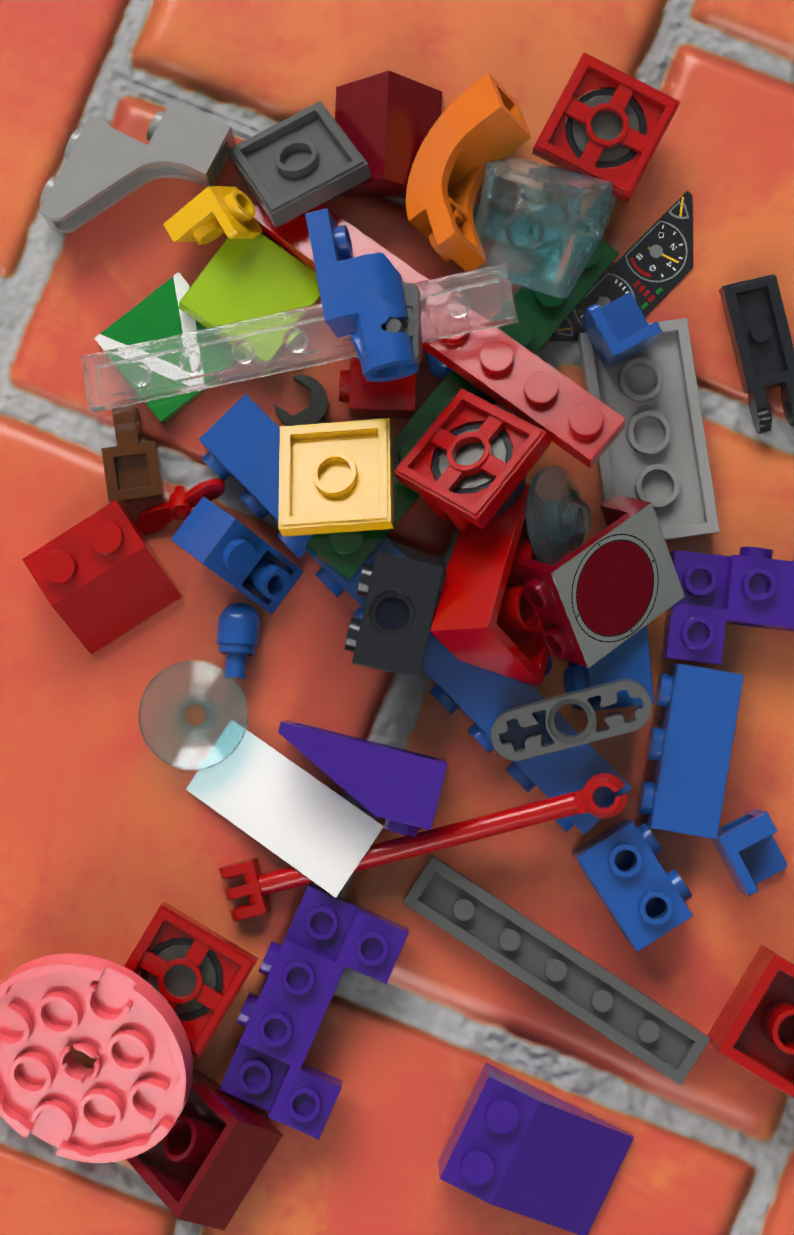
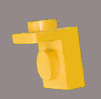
[163,186,262,245]

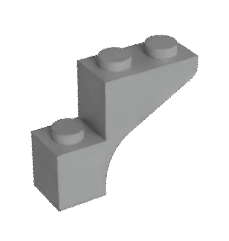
[39,98,236,233]

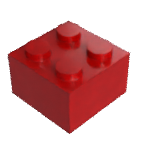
[708,944,794,1098]

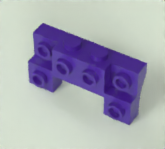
[661,547,794,665]
[219,883,409,1140]

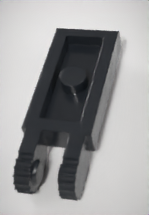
[719,274,794,434]

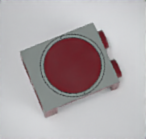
[517,494,685,668]

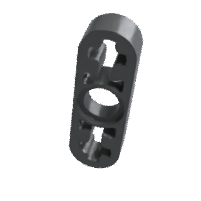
[491,678,652,761]

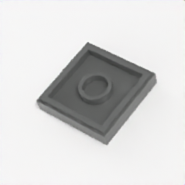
[227,101,372,228]

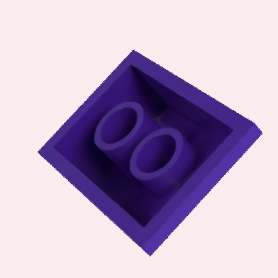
[278,720,448,837]
[438,1063,634,1235]

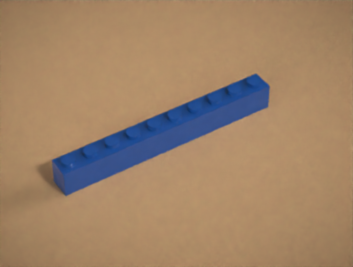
[199,394,632,834]

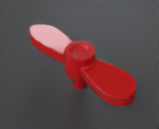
[136,479,225,533]

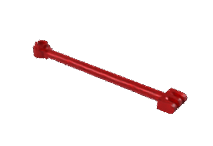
[219,772,628,921]

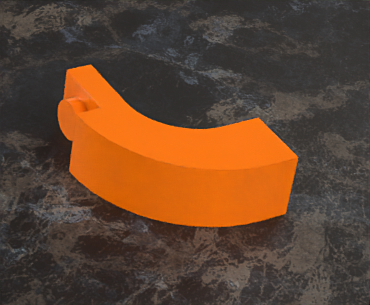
[406,73,531,274]

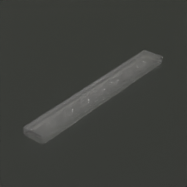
[81,263,519,413]

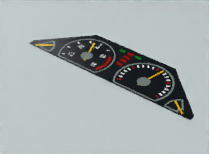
[549,191,693,341]

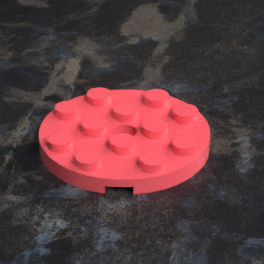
[0,953,193,1163]

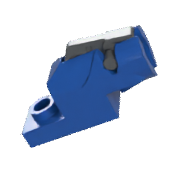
[305,208,422,382]

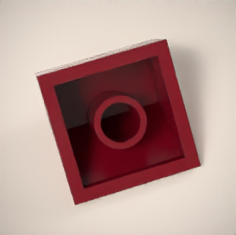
[126,1067,283,1231]

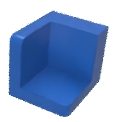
[580,292,663,369]
[711,808,787,897]

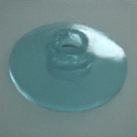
[526,466,591,566]
[138,661,248,770]

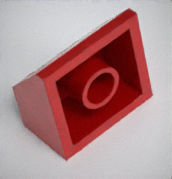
[22,500,183,654]

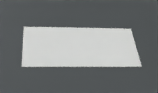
[186,720,384,898]

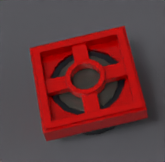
[532,52,681,203]
[393,388,552,532]
[124,902,259,1058]

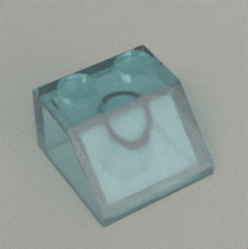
[473,157,614,299]

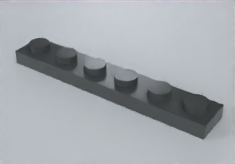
[403,855,710,1085]

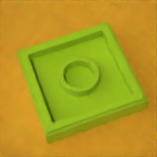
[179,233,321,370]

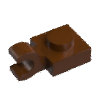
[101,405,165,503]

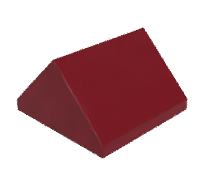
[335,70,442,198]

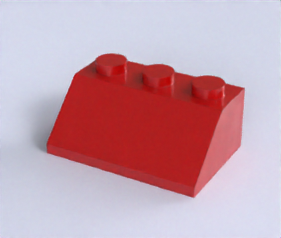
[430,484,577,685]

